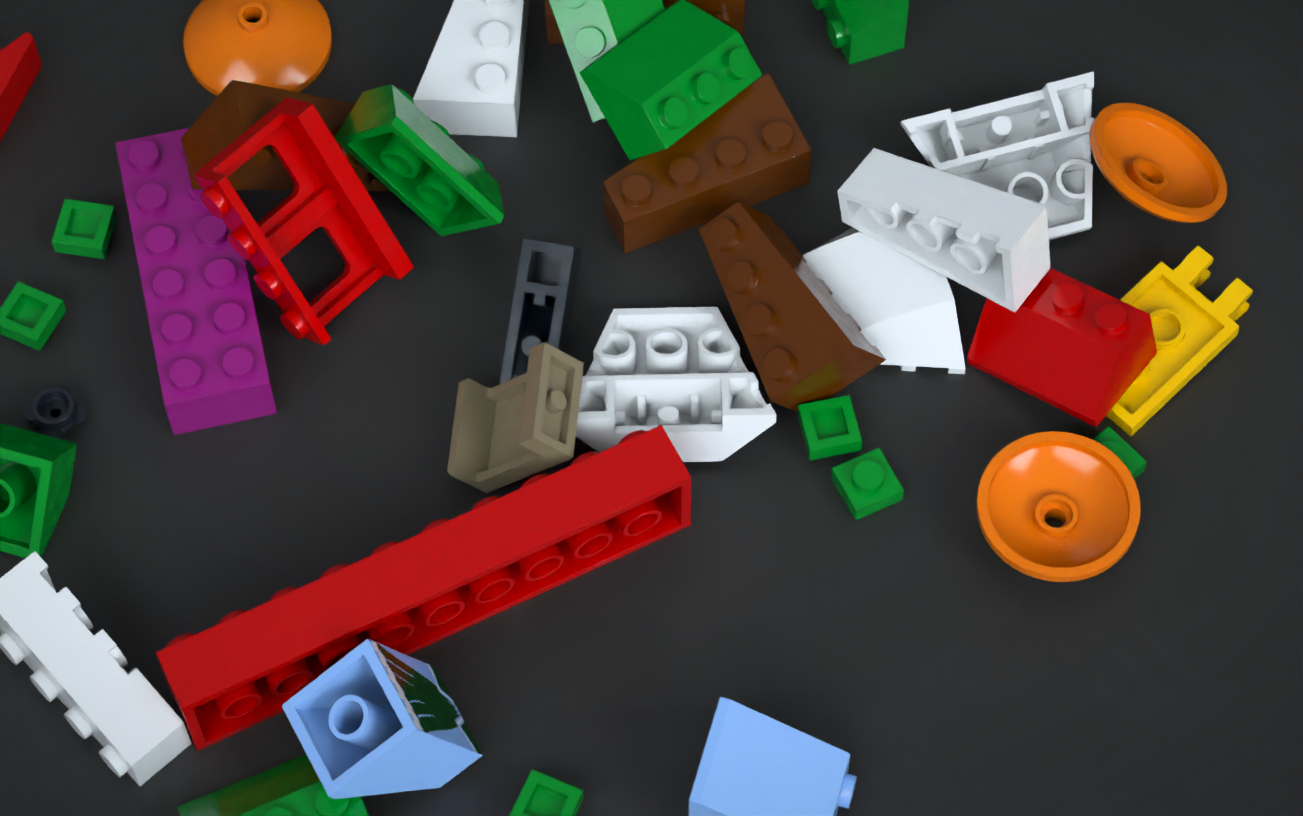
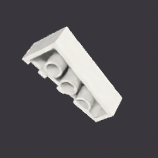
[413,0,529,137]
[837,148,1050,312]
[0,551,192,786]

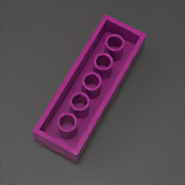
[115,128,277,435]

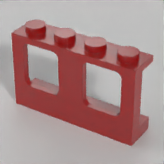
[193,97,414,345]

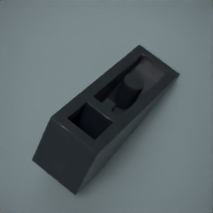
[499,238,582,385]

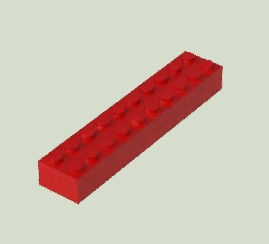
[156,425,691,751]

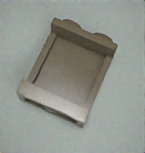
[447,342,584,493]

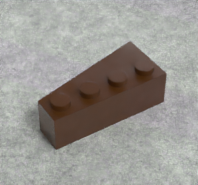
[603,73,812,254]
[181,80,390,191]
[699,201,886,412]

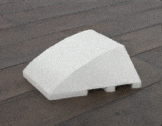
[900,72,1094,240]
[802,227,966,374]
[576,307,776,462]

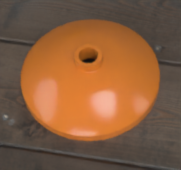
[183,0,332,96]
[1089,103,1227,223]
[976,431,1141,582]

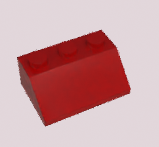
[967,268,1157,427]

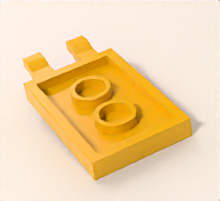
[1106,245,1253,437]

